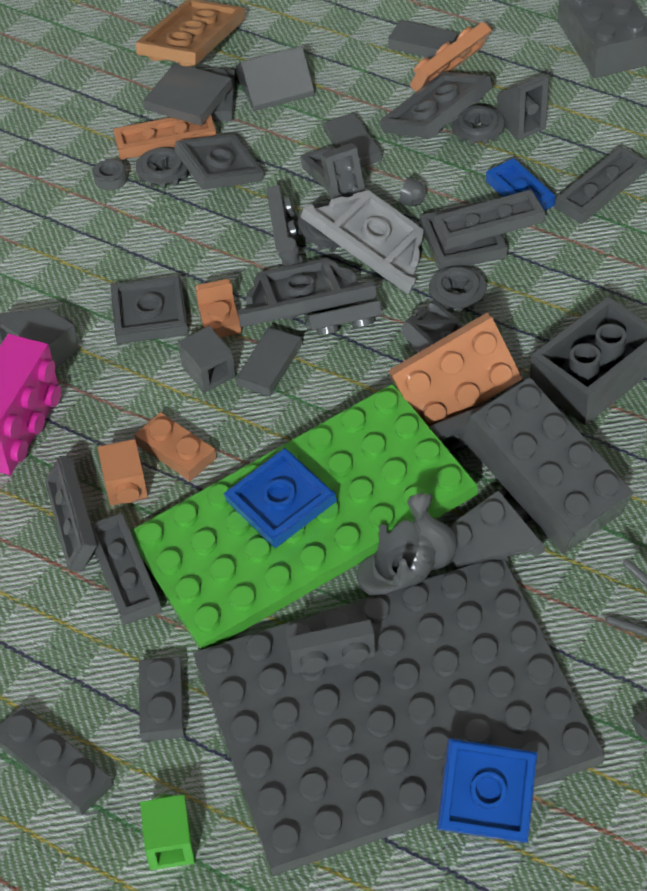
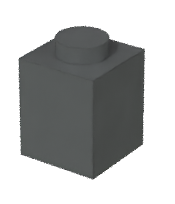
[178,326,236,393]

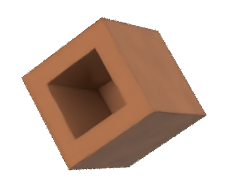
[97,439,148,506]

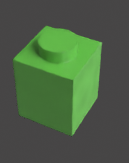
[140,794,195,871]

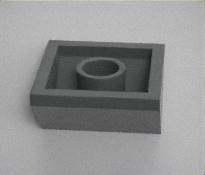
[234,46,315,111]

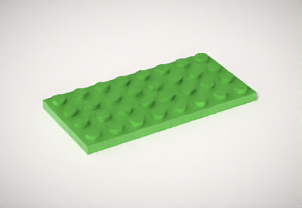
[130,384,478,650]

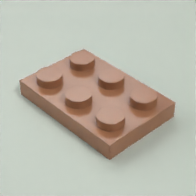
[388,313,523,427]

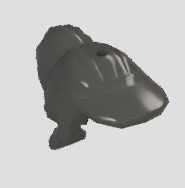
[357,493,457,596]

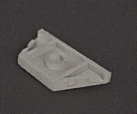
[301,190,424,294]

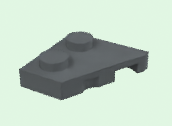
[448,491,545,569]

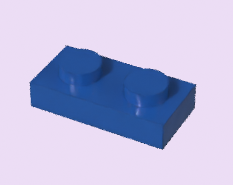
[486,158,555,211]

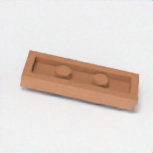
[410,21,492,92]
[113,115,216,160]

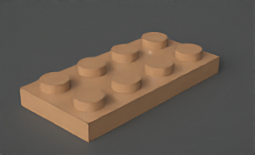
[136,0,245,66]

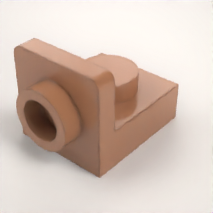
[195,279,241,338]

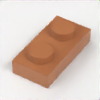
[134,412,216,481]

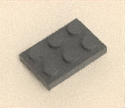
[379,71,493,139]

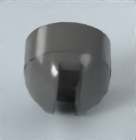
[399,177,426,206]

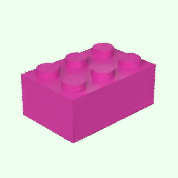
[0,334,61,476]

